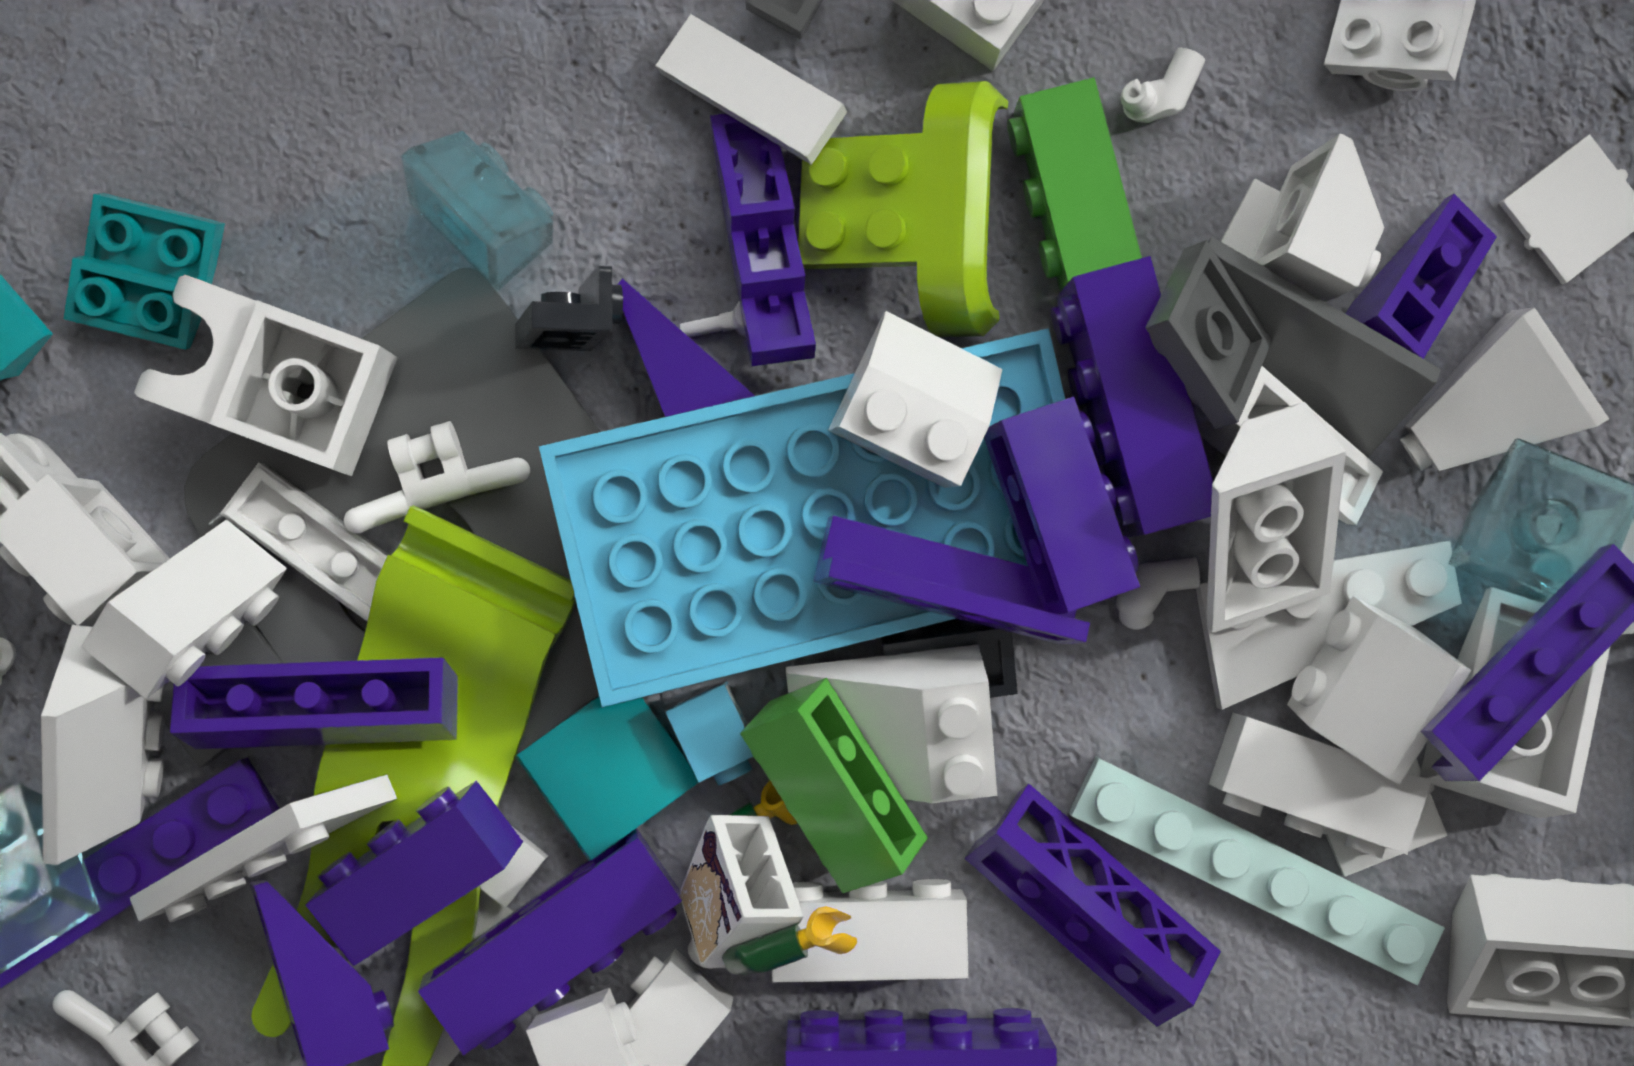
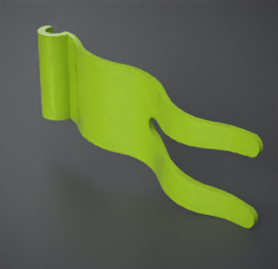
[251,505,576,1066]

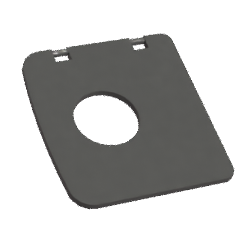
[184,268,601,755]

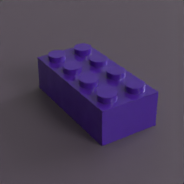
[1051,256,1213,538]
[786,1008,1057,1066]

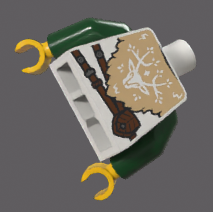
[680,780,857,975]

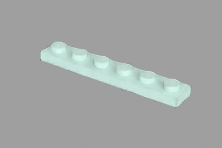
[1069,757,1445,986]

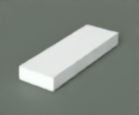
[655,14,847,165]
[220,463,388,621]

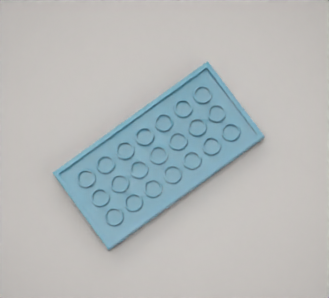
[539,328,1065,707]

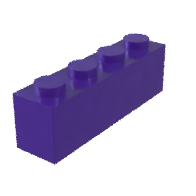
[170,658,458,749]
[418,828,682,1055]

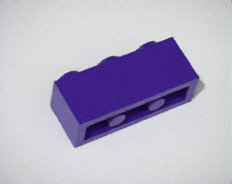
[984,397,1140,615]
[305,780,523,966]

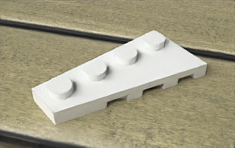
[130,775,397,922]

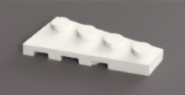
[1196,541,1462,710]

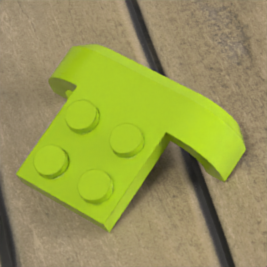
[798,81,1008,337]

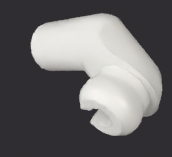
[1120,47,1205,123]
[1116,557,1200,630]

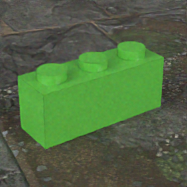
[1007,77,1142,292]
[740,677,928,893]

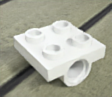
[1324,0,1476,91]

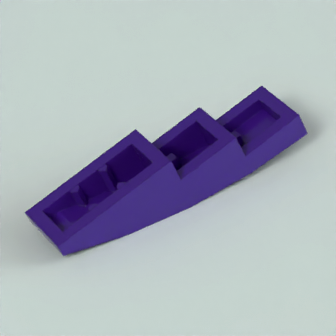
[710,114,816,367]

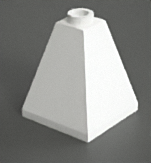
[1400,308,1609,471]

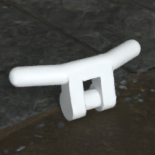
[344,421,530,533]
[52,990,200,1066]

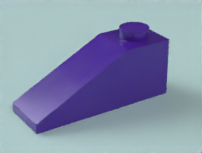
[1345,194,1497,359]
[617,278,754,417]
[249,877,394,1066]

